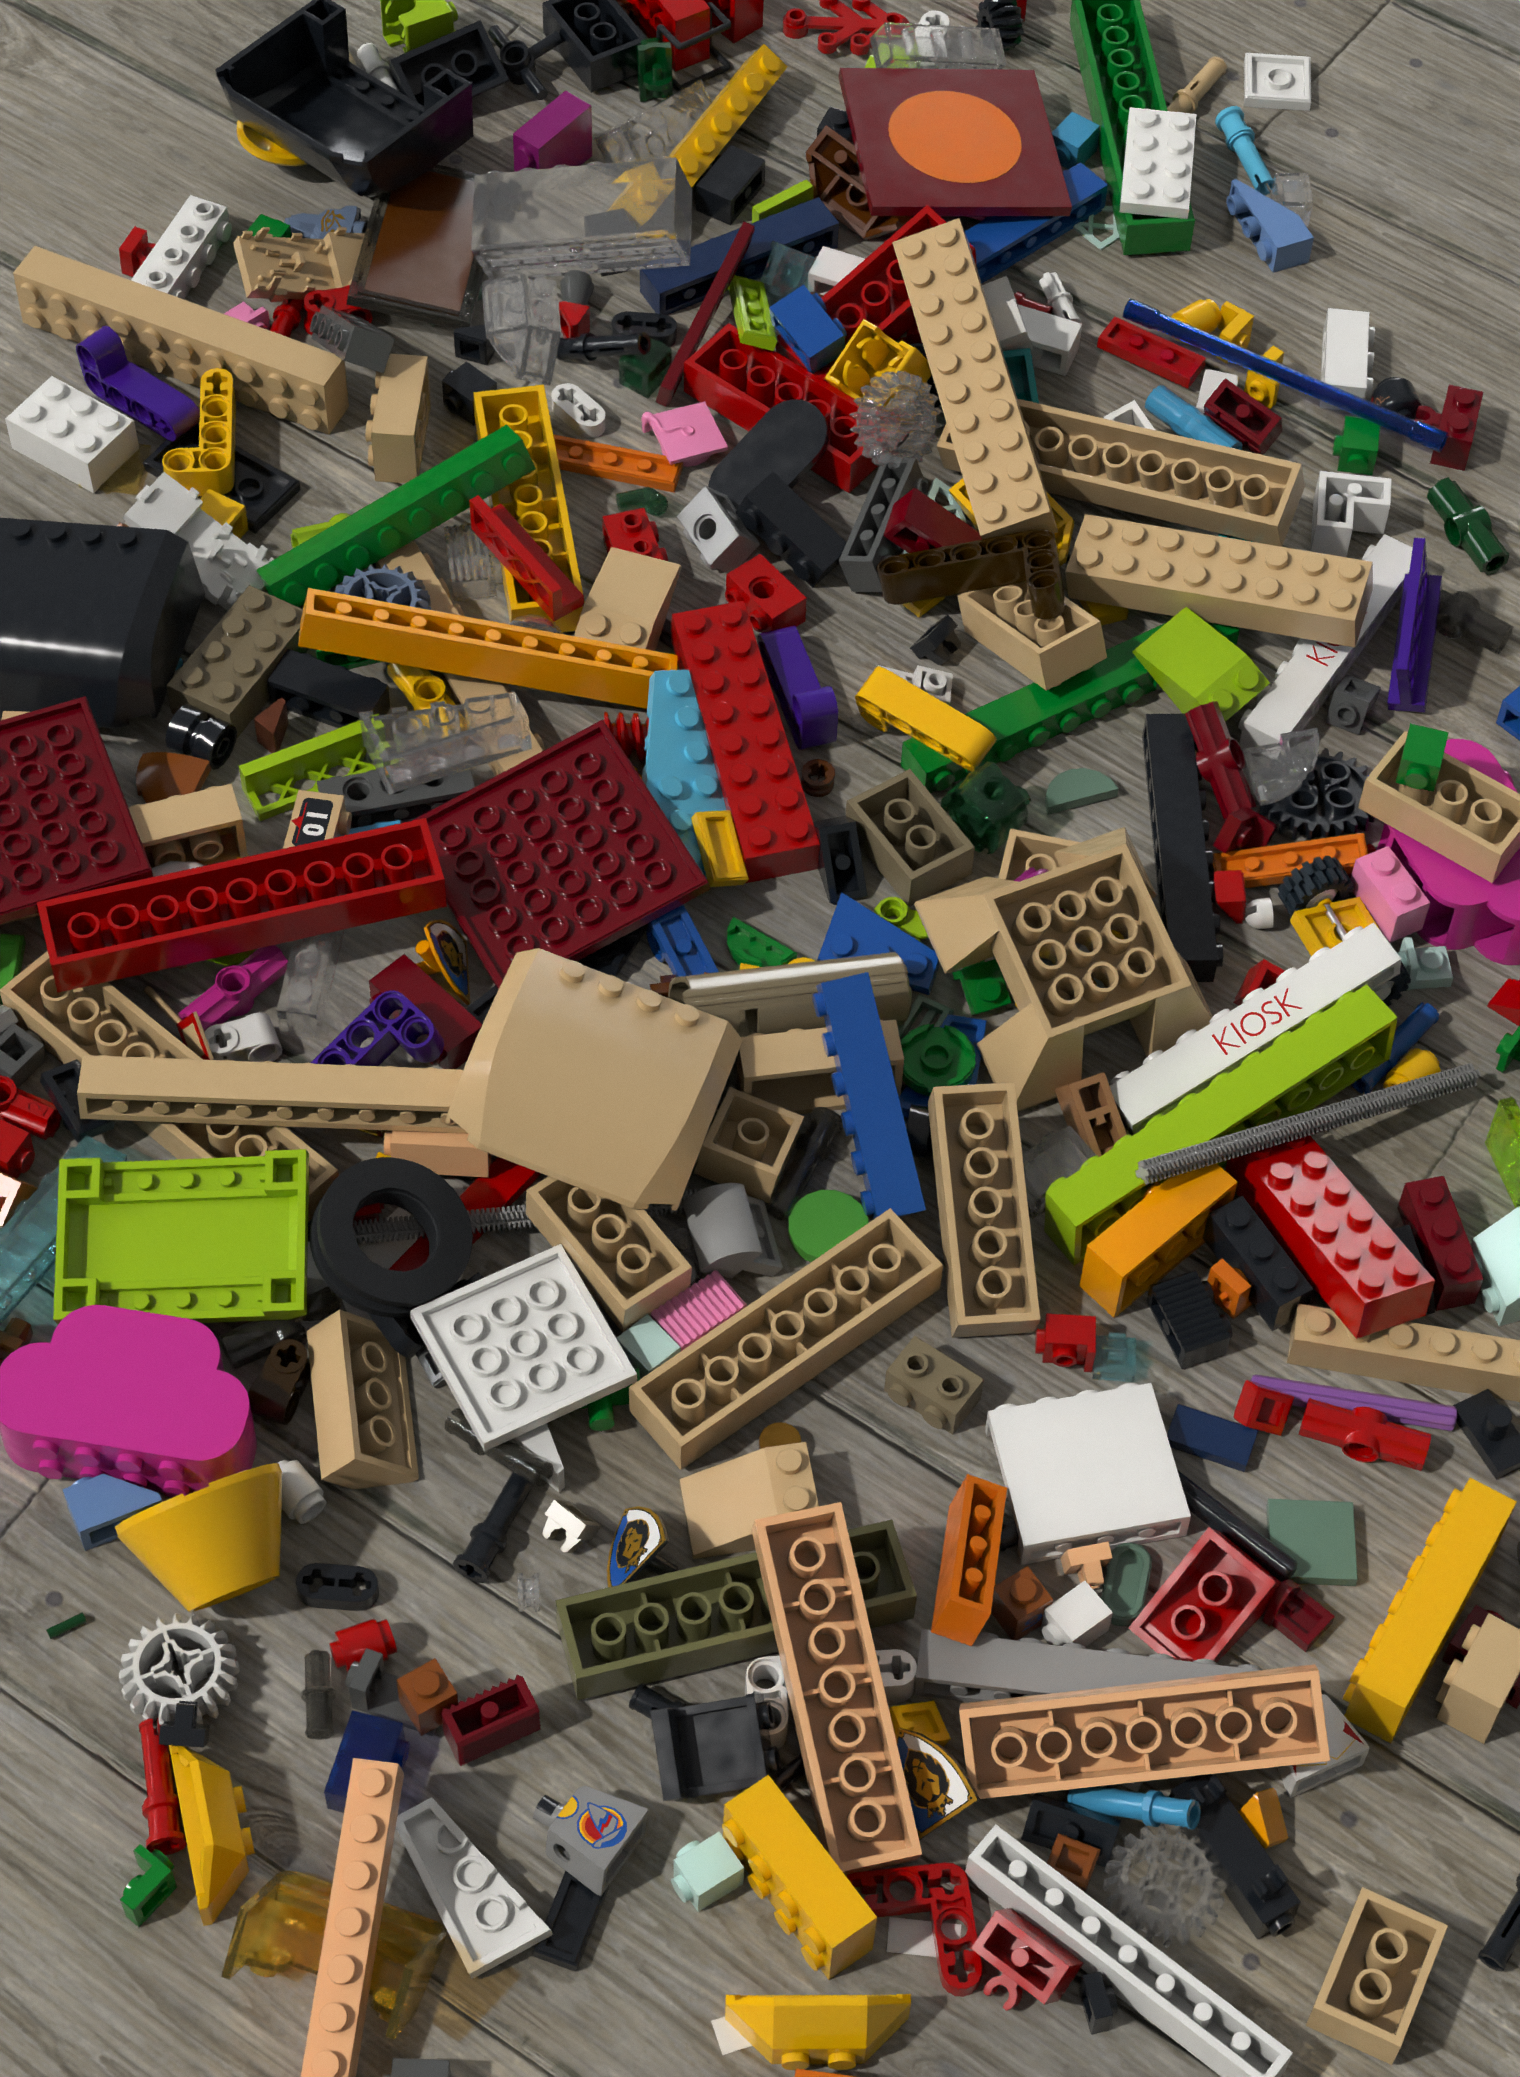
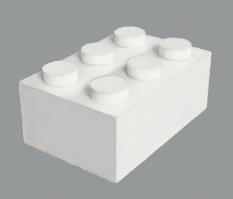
[5,376,140,493]

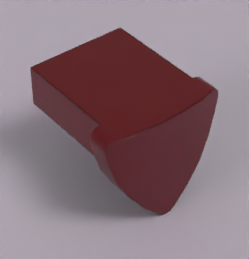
[1262,1580,1335,1652]

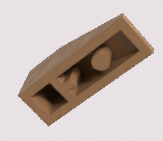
[1055,1072,1127,1161]

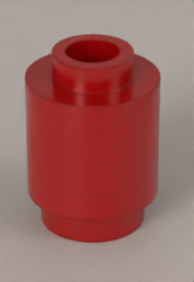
[329,1618,397,1673]

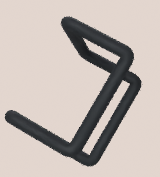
[657,2,731,91]

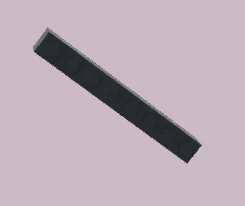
[1142,713,1224,982]

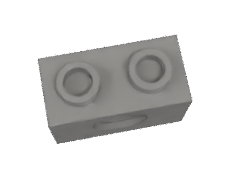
[677,486,760,573]

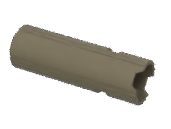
[668,952,912,1037]

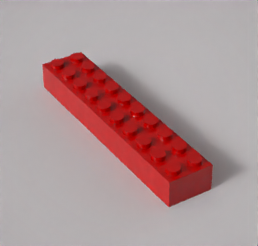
[37,818,447,993]

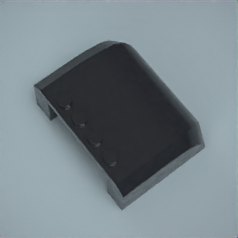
[215,0,474,197]
[0,518,205,728]

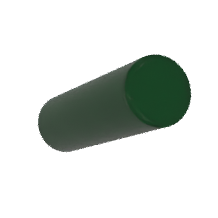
[46,1612,87,1639]

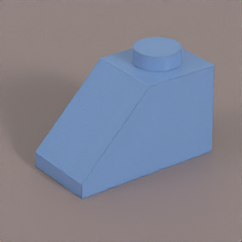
[62,1474,162,1551]

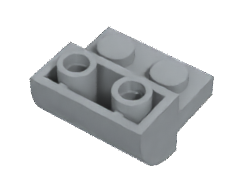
[683,1183,783,1278]

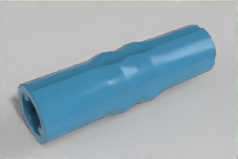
[1145,385,1242,450]

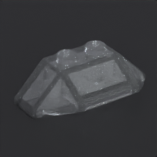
[481,273,561,386]

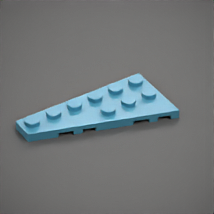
[642,669,726,879]

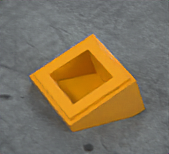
[1238,1787,1289,1849]

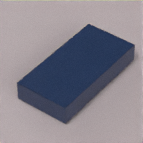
[1167,1404,1258,1472]

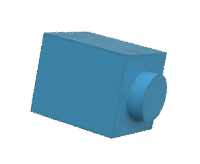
[1052,112,1100,169]

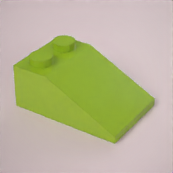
[1132,607,1270,722]

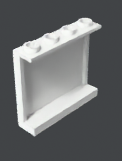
[985,1383,1191,1565]

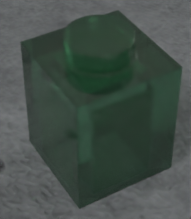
[619,338,672,398]

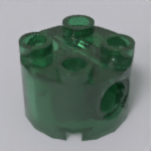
[941,762,1031,854]

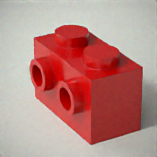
[602,508,668,561]

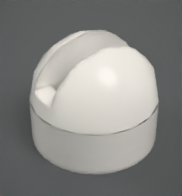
[1245,898,1273,929]

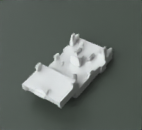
[123,472,274,611]

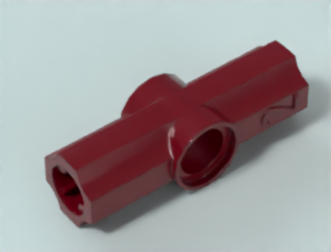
[1185,701,1257,819]

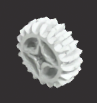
[119,1613,240,1725]

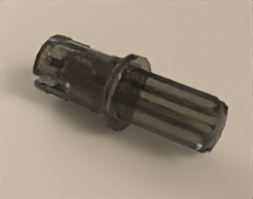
[301,1650,336,1740]

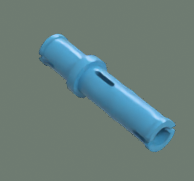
[1068,1786,1201,1829]

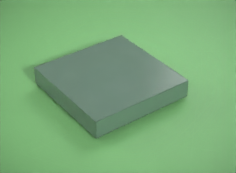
[1266,1499,1358,1586]

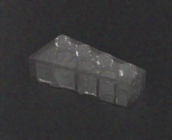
[359,692,532,794]

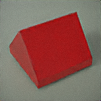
[558,301,590,338]

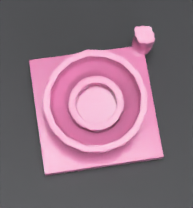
[641,401,728,467]

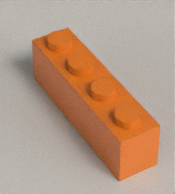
[931,1474,1007,1646]

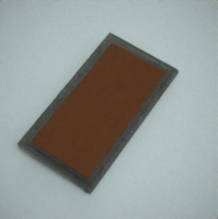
[346,164,499,329]

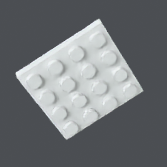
[410,1244,637,1452]

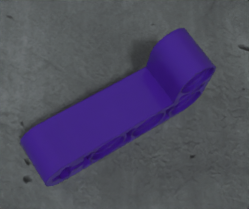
[76,325,200,441]
[758,626,838,750]
[310,990,444,1066]

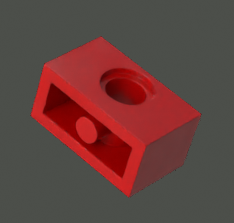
[725,554,807,633]

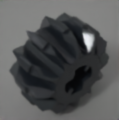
[976,0,1024,52]

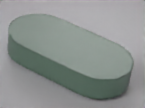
[1101,1543,1152,1626]

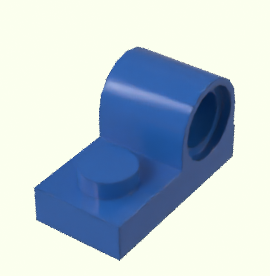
[646,905,719,977]

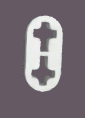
[551,383,606,439]

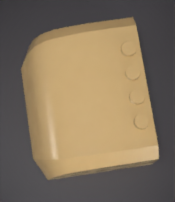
[445,948,743,1211]

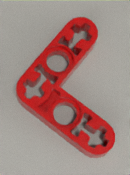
[846,1862,982,1997]

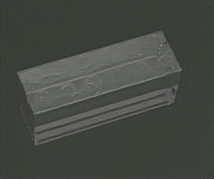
[471,156,693,282]

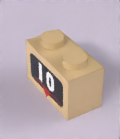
[283,790,352,849]

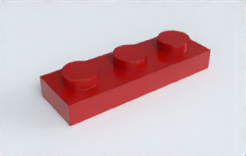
[1097,316,1206,389]

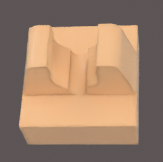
[1060,1541,1113,1589]

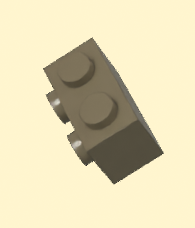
[884,1335,984,1435]

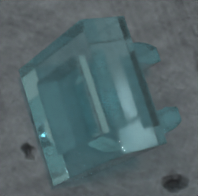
[1092,1332,1136,1382]

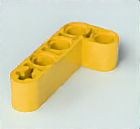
[162,368,236,496]
[855,666,997,771]

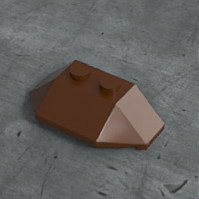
[806,125,914,241]

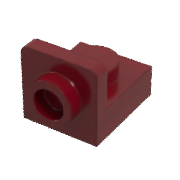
[1213,806,1277,854]

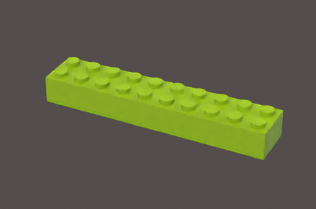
[1044,984,1398,1266]

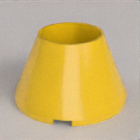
[115,1463,282,1613]

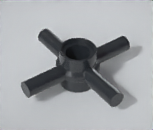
[488,25,563,100]

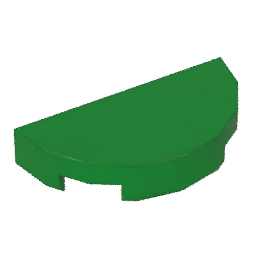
[727,917,797,967]

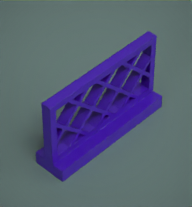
[1387,538,1443,712]

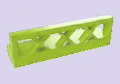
[239,714,399,821]

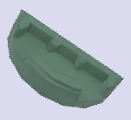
[1045,768,1118,815]

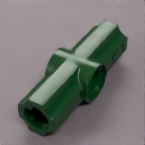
[1427,477,1509,575]

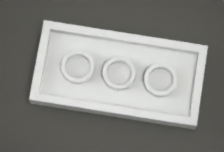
[1119,107,1197,219]

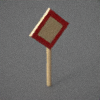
[145,986,214,1060]

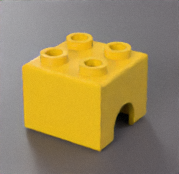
[824,319,932,428]

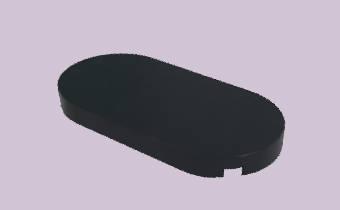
[708,399,829,510]

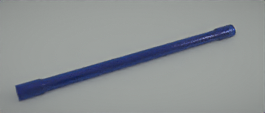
[1123,298,1449,453]

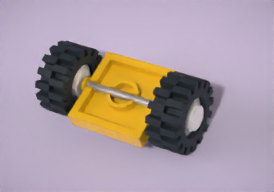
[1278,856,1411,1006]

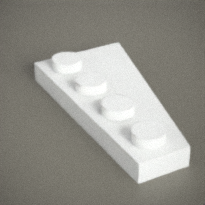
[396,1797,553,1979]

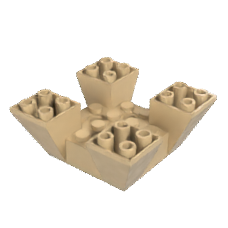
[914,827,1213,1112]

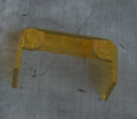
[221,1871,447,2040]

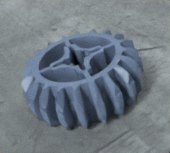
[335,563,431,610]

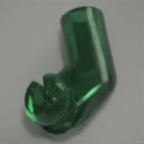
[615,487,668,516]

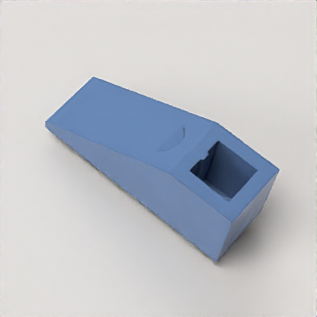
[1226,179,1314,273]

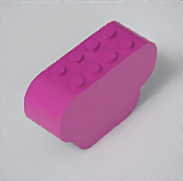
[1376,739,1520,965]
[0,1305,257,1498]

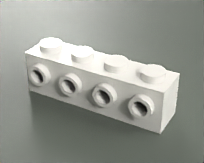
[131,195,232,300]

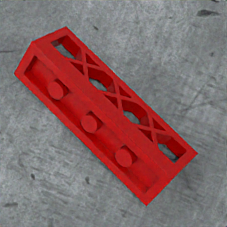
[469,495,584,622]

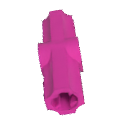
[179,945,290,1032]

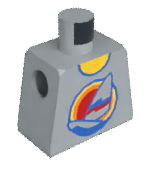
[533,1786,648,1896]

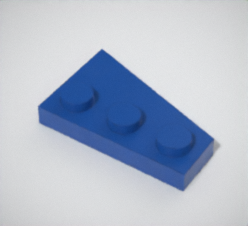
[817,892,940,995]

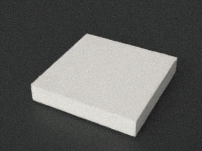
[1244,53,1311,111]

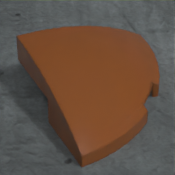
[136,752,211,803]

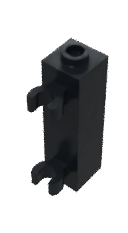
[1169,1774,1301,1940]

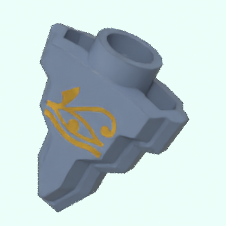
[284,206,367,239]

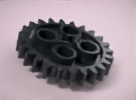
[1256,747,1375,840]

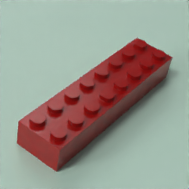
[671,601,820,883]

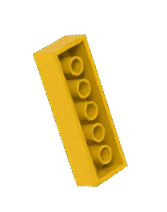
[1343,1477,1517,1744]

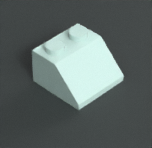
[1471,1206,1520,1326]

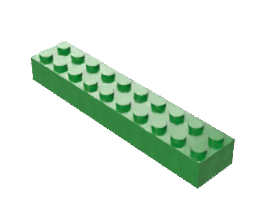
[1069,0,1195,255]

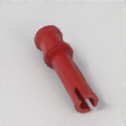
[139,1718,187,1855]

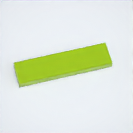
[728,275,777,351]

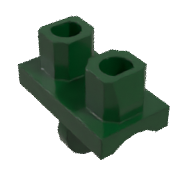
[637,38,673,102]

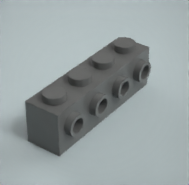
[839,458,929,592]

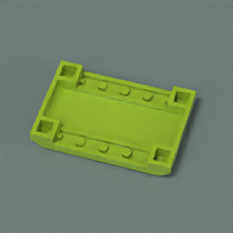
[53,1149,309,1324]

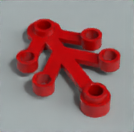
[782,0,909,56]

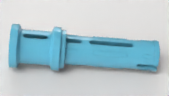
[1215,106,1276,195]

